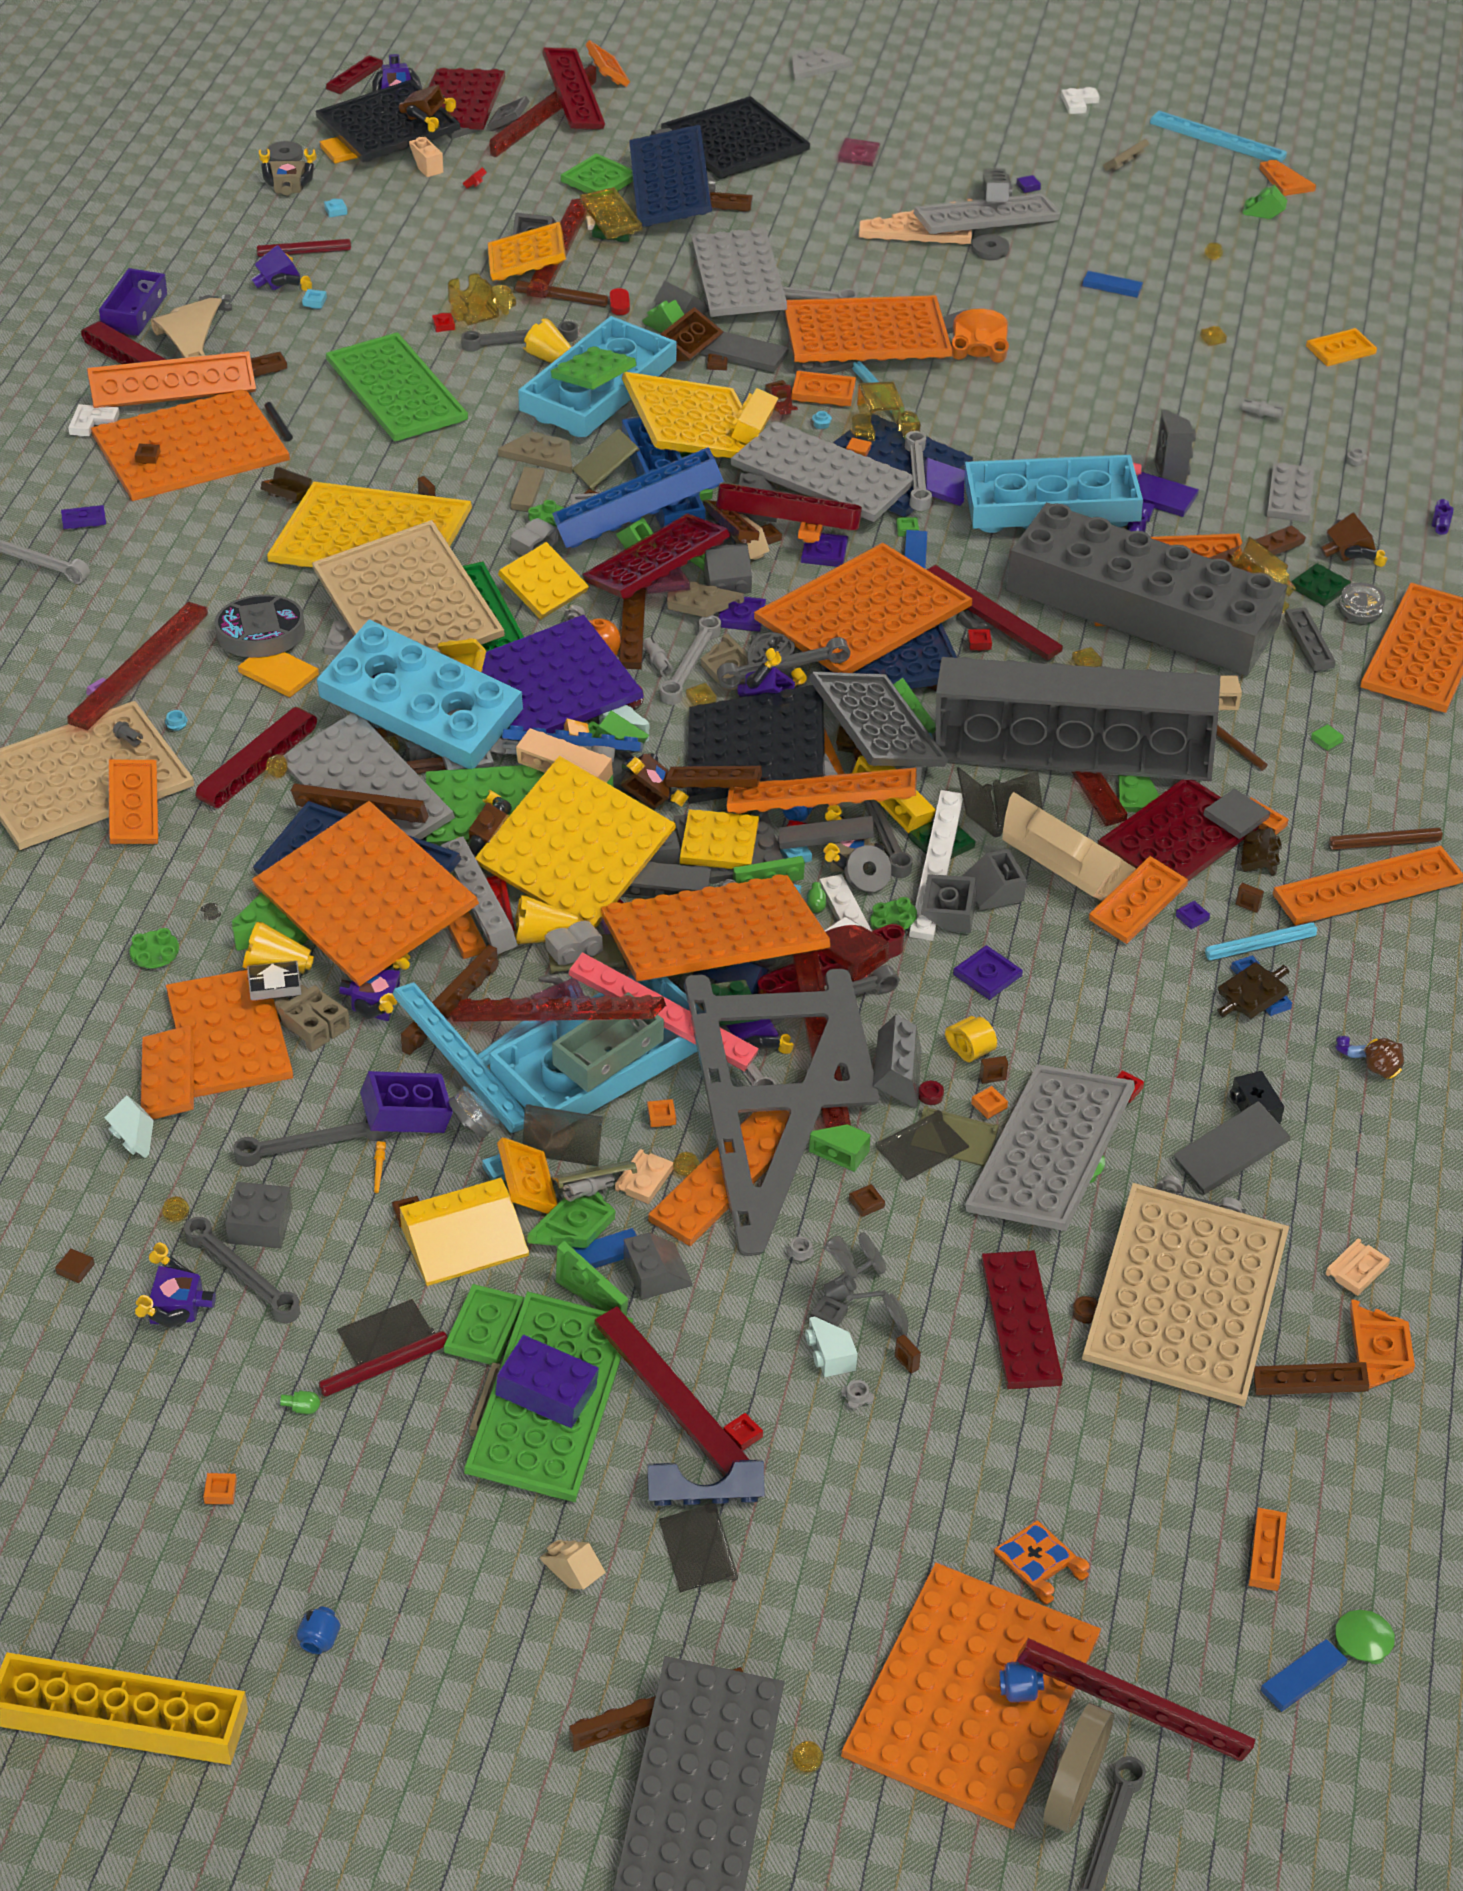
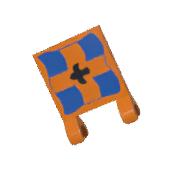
[994,1520,1090,1605]

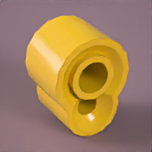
[945,1016,997,1063]

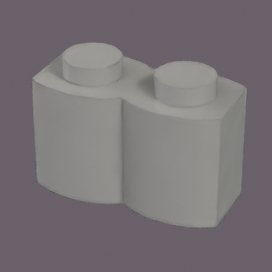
[510,518,558,555]
[545,921,603,965]

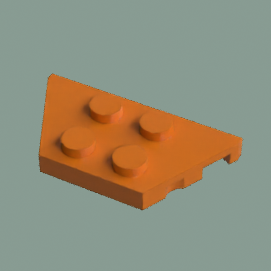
[1350,1300,1415,1389]

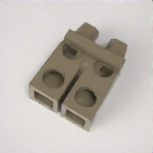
[275,985,350,1052]

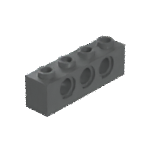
[982,168,1012,202]

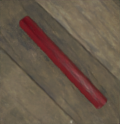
[257,239,351,257]
[319,1331,448,1396]

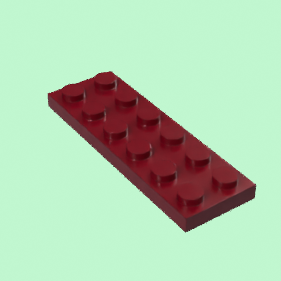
[542,47,605,129]
[981,1250,1063,1389]

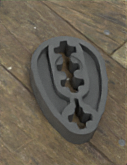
[747,632,795,665]

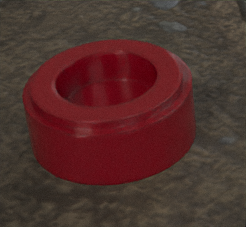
[919,1080,944,1105]

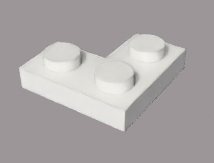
[1061,87,1100,114]
[68,404,119,436]

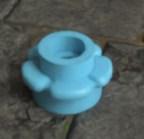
[812,411,832,429]
[165,710,188,731]

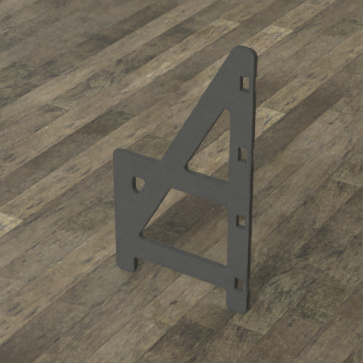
[684,969,879,1256]

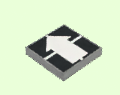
[247,961,301,1000]

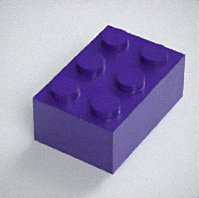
[360,1071,453,1133]
[495,1335,599,1429]

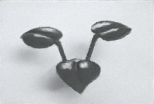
[823,1232,909,1336]

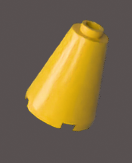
[523,318,571,363]
[514,895,580,944]
[243,922,314,974]

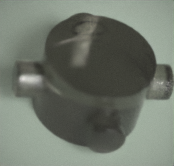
[200,903,221,920]

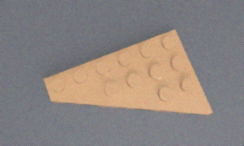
[859,199,972,245]

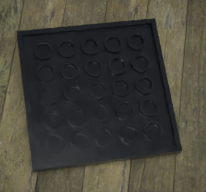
[315,79,460,162]
[661,96,810,178]
[687,685,825,804]

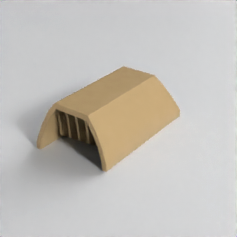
[1002,792,1136,901]

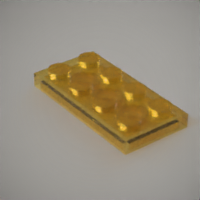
[580,187,642,239]

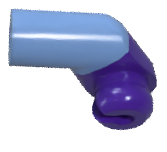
[1335,1036,1367,1058]

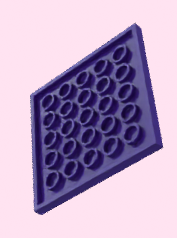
[481,615,644,734]

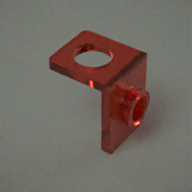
[771,385,798,415]

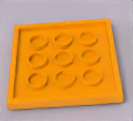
[488,222,566,281]

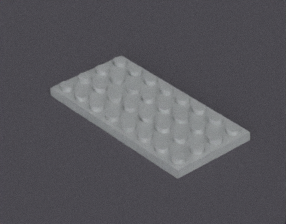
[692,228,787,317]
[731,421,913,522]
[280,713,455,839]
[965,1064,1135,1231]

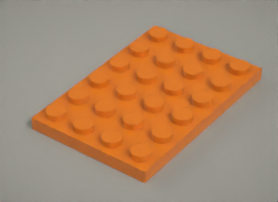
[166,969,293,1097]

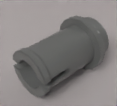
[113,721,143,747]

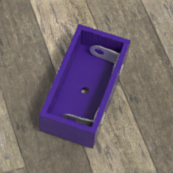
[99,268,167,336]

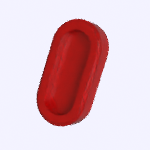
[610,288,630,315]

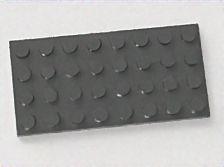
[613,1656,785,1891]

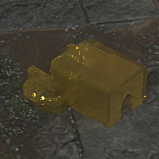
[448,273,516,325]
[851,381,921,441]
[1229,536,1296,614]

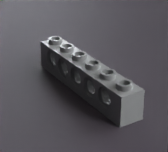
[441,836,518,955]

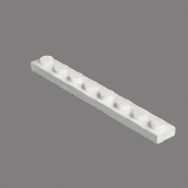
[909,790,964,941]

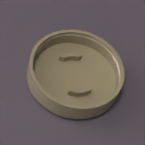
[1043,1703,1114,1833]

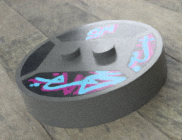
[215,595,305,657]

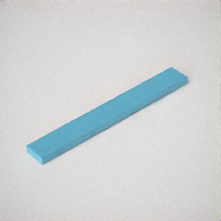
[1150,111,1287,162]
[393,982,533,1134]

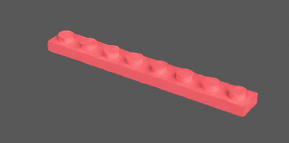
[569,952,759,1072]

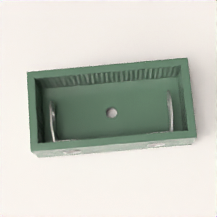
[552,992,664,1092]

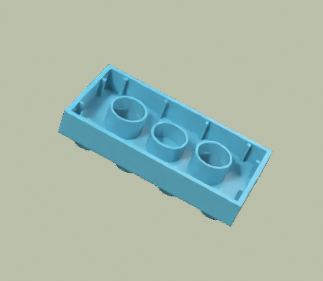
[518,316,676,437]
[964,455,1143,533]
[317,619,523,769]
[490,975,705,1134]

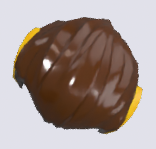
[1364,1038,1404,1079]

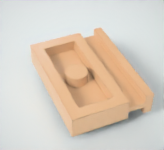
[615,1149,674,1204]
[1326,1238,1390,1296]

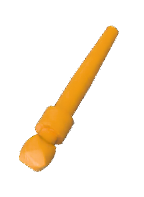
[374,1141,386,1193]

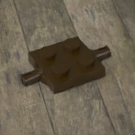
[1217,962,1289,1020]

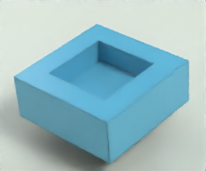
[324,199,347,218]
[302,289,327,309]
[780,846,812,863]
[482,1154,506,1181]

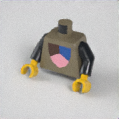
[259,148,317,196]
[823,805,884,872]

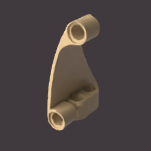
[151,298,222,358]

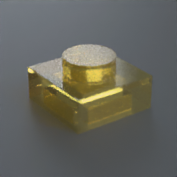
[1200,326,1227,346]
[1072,647,1103,667]
[686,683,716,706]

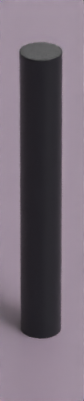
[264,402,293,441]

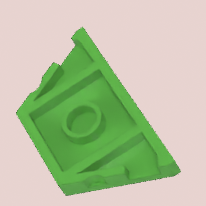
[528,1192,616,1248]

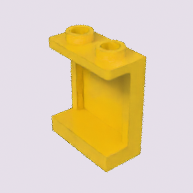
[437,638,486,672]

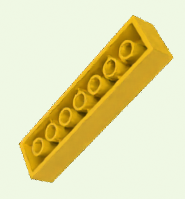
[0,1652,248,1765]

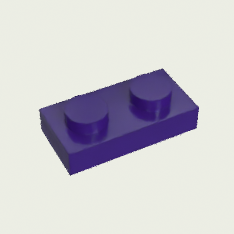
[61,505,106,529]

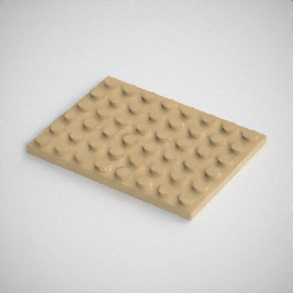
[312,520,505,654]
[0,701,194,850]
[1082,1183,1289,1407]

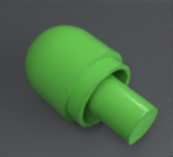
[807,882,826,913]
[280,1390,320,1414]

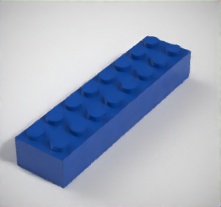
[622,417,706,528]
[552,447,724,548]

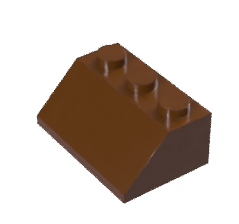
[660,307,724,362]

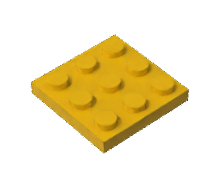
[498,542,589,620]
[680,809,759,869]

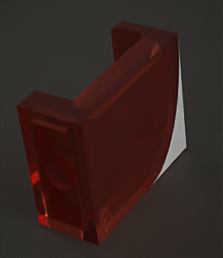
[812,917,889,982]

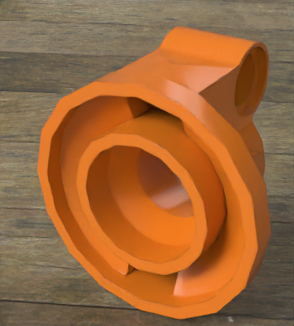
[951,309,1009,363]

